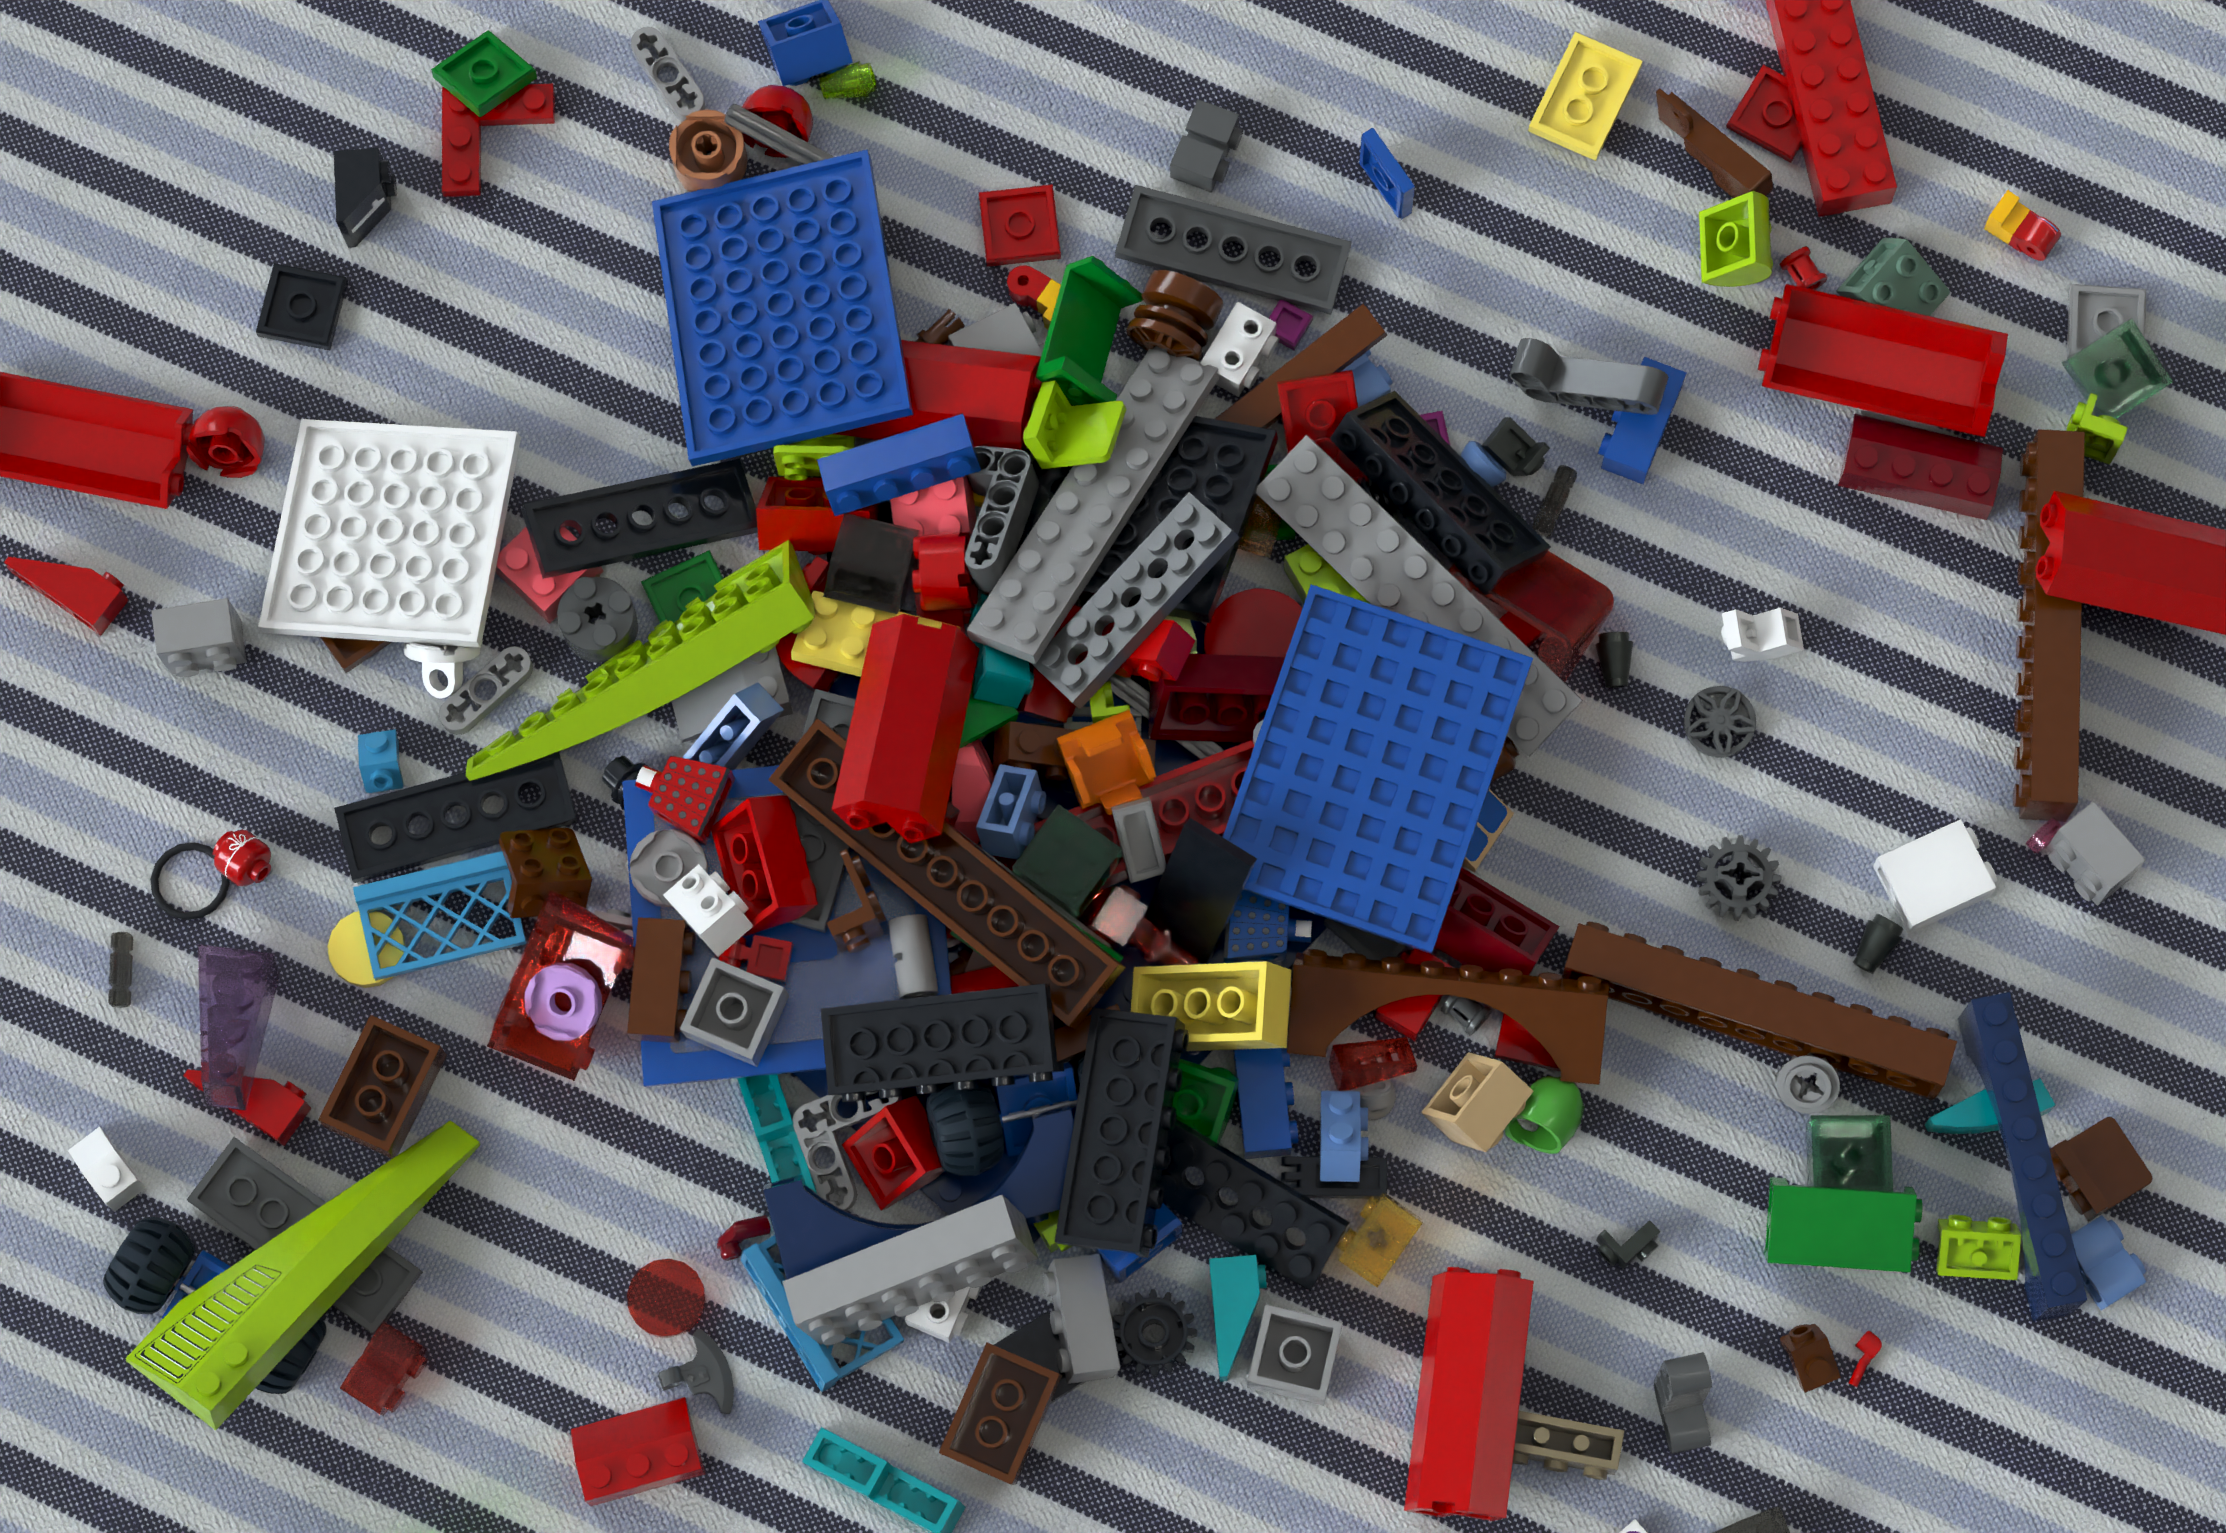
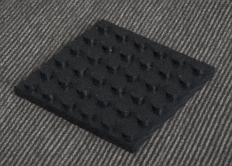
[1016,404,1278,623]

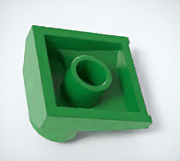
[1172,1059,1239,1144]

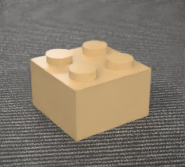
[1421,1052,1534,1152]

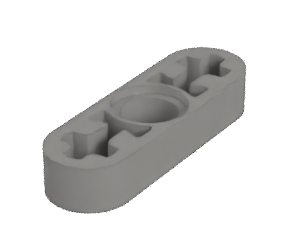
[631,27,705,121]
[439,646,533,735]

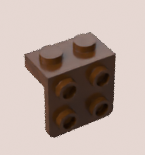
[499,827,592,918]
[827,849,886,954]
[2050,1117,2152,1222]

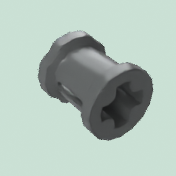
[1440,996,1492,1036]

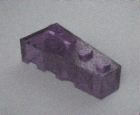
[198,944,279,1110]

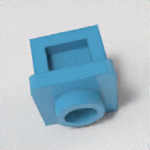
[358,729,403,793]

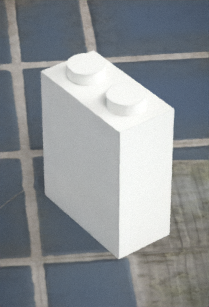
[1873,819,1997,934]

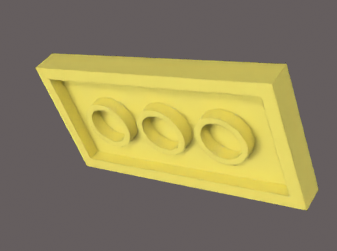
[791,590,961,677]

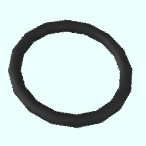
[150,842,230,920]

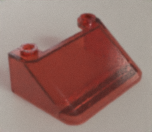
[1448,551,1614,682]

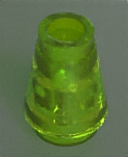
[820,61,877,100]

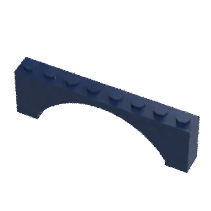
[1958,992,2087,1322]
[763,1105,1074,1280]

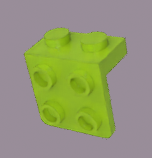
[1023,381,1126,469]
[773,434,855,481]

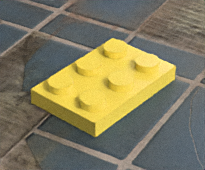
[1528,32,1643,161]

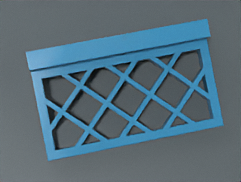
[353,851,527,981]
[741,1235,904,1392]

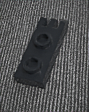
[1281,1156,1387,1199]

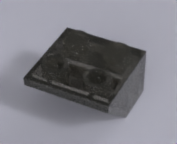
[823,513,920,614]

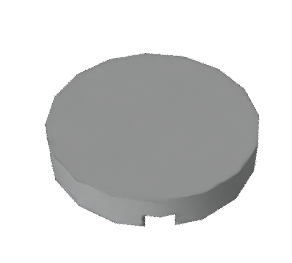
[630,829,708,907]

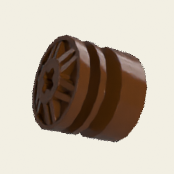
[1126,270,1224,361]

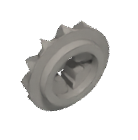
[1777,1053,1840,1114]

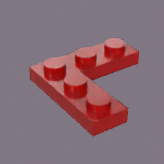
[442,83,555,197]

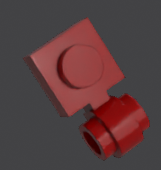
[715,935,794,982]

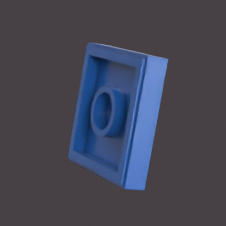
[1359,128,1415,220]

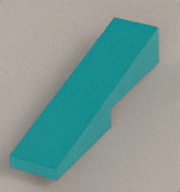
[737,1074,817,1193]
[802,1427,966,1533]

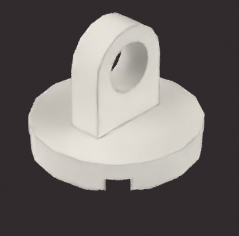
[404,643,480,698]

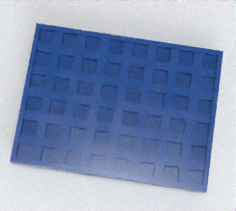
[1223,584,1533,954]

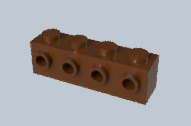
[993,721,1156,781]

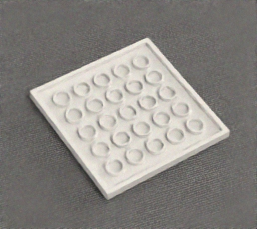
[258,419,521,648]

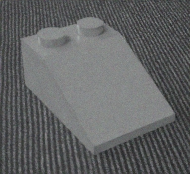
[672,647,793,743]

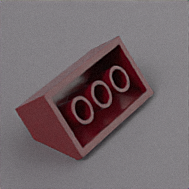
[1838,414,2003,520]
[1148,654,1285,743]
[1434,868,1560,975]

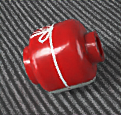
[213,829,271,887]

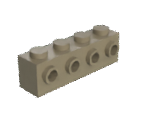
[1513,1411,1624,1480]

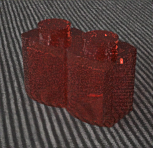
[340,1322,428,1416]

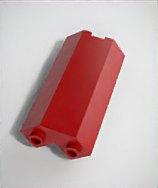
[1758,284,2008,437]
[834,340,1042,451]
[0,372,194,509]
[2036,491,2226,635]
[832,614,979,843]
[1404,1267,1534,1521]

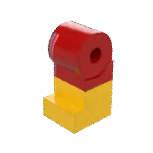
[1984,190,2061,261]
[1007,265,1061,330]

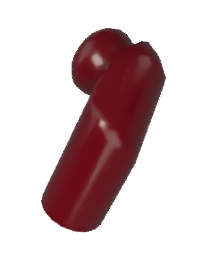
[717,1215,770,1261]

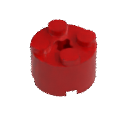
[912,532,979,612]

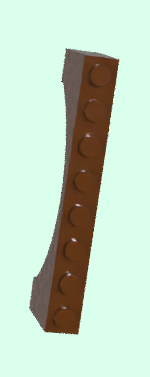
[1287,949,1609,1085]

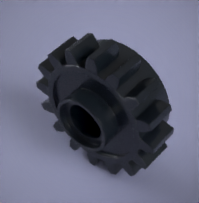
[1113,1289,1197,1378]

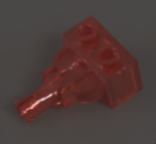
[1078,885,1198,966]

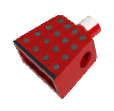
[635,756,736,845]

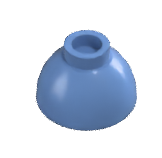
[1461,441,1506,487]

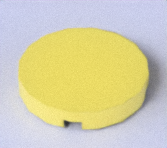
[327,911,406,988]

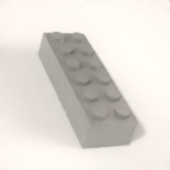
[783,1195,1038,1345]

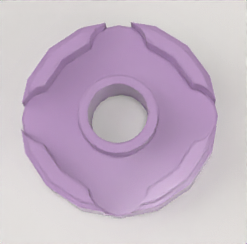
[525,962,602,1041]

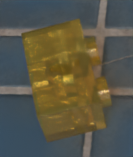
[1336,1192,1423,1287]

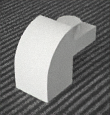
[1721,608,1804,662]

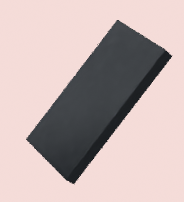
[1141,818,1257,964]

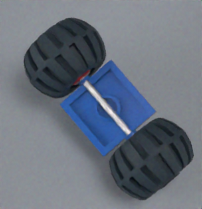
[926,1055,1085,1176]
[103,1217,327,1394]

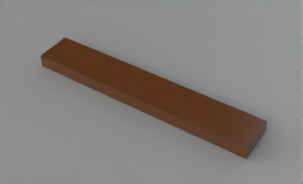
[1215,304,1388,428]

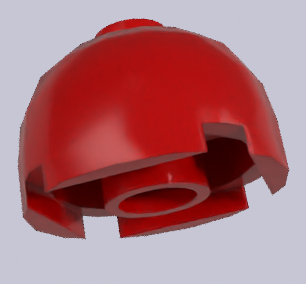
[742,85,813,158]
[186,406,265,478]

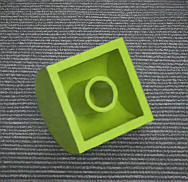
[1699,191,1773,287]

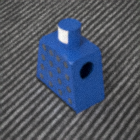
[1224,890,1312,963]

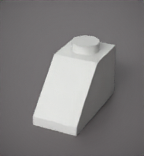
[68,1127,146,1212]

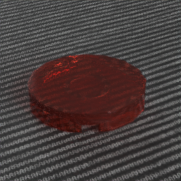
[627,1259,706,1338]

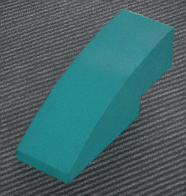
[1925,1078,2056,1134]

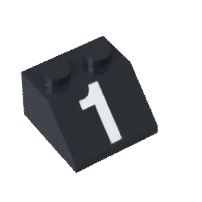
[334,148,397,248]

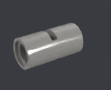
[888,914,939,1000]

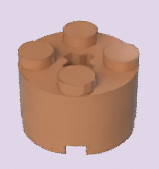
[669,110,748,192]

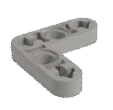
[793,1091,902,1211]

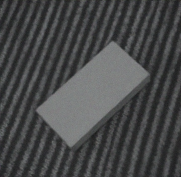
[1111,797,1166,883]

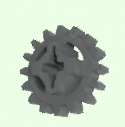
[1696,835,1782,921]

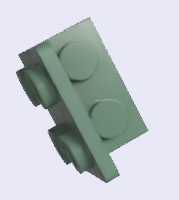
[1836,238,1950,316]

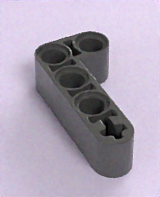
[1509,338,1669,415]
[964,446,1039,592]
[1654,1352,1712,1454]

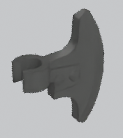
[658,1329,734,1414]

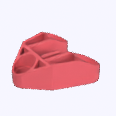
[951,739,996,844]

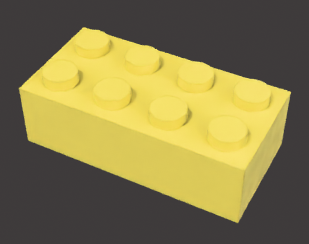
[1131,961,1292,1051]

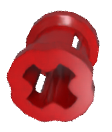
[1779,246,1828,290]

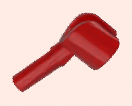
[1848,1331,1882,1387]

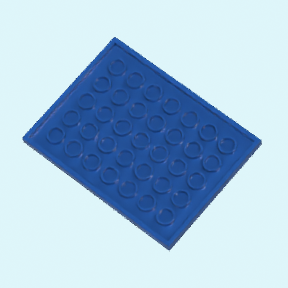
[652,149,913,467]

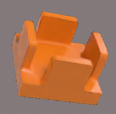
[1056,710,1156,815]

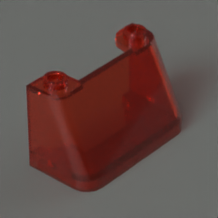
[487,890,635,1081]

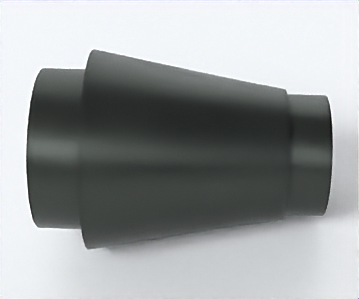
[1595,632,1633,688]
[1853,914,1904,974]

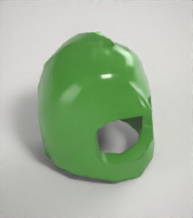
[1504,1076,1584,1154]

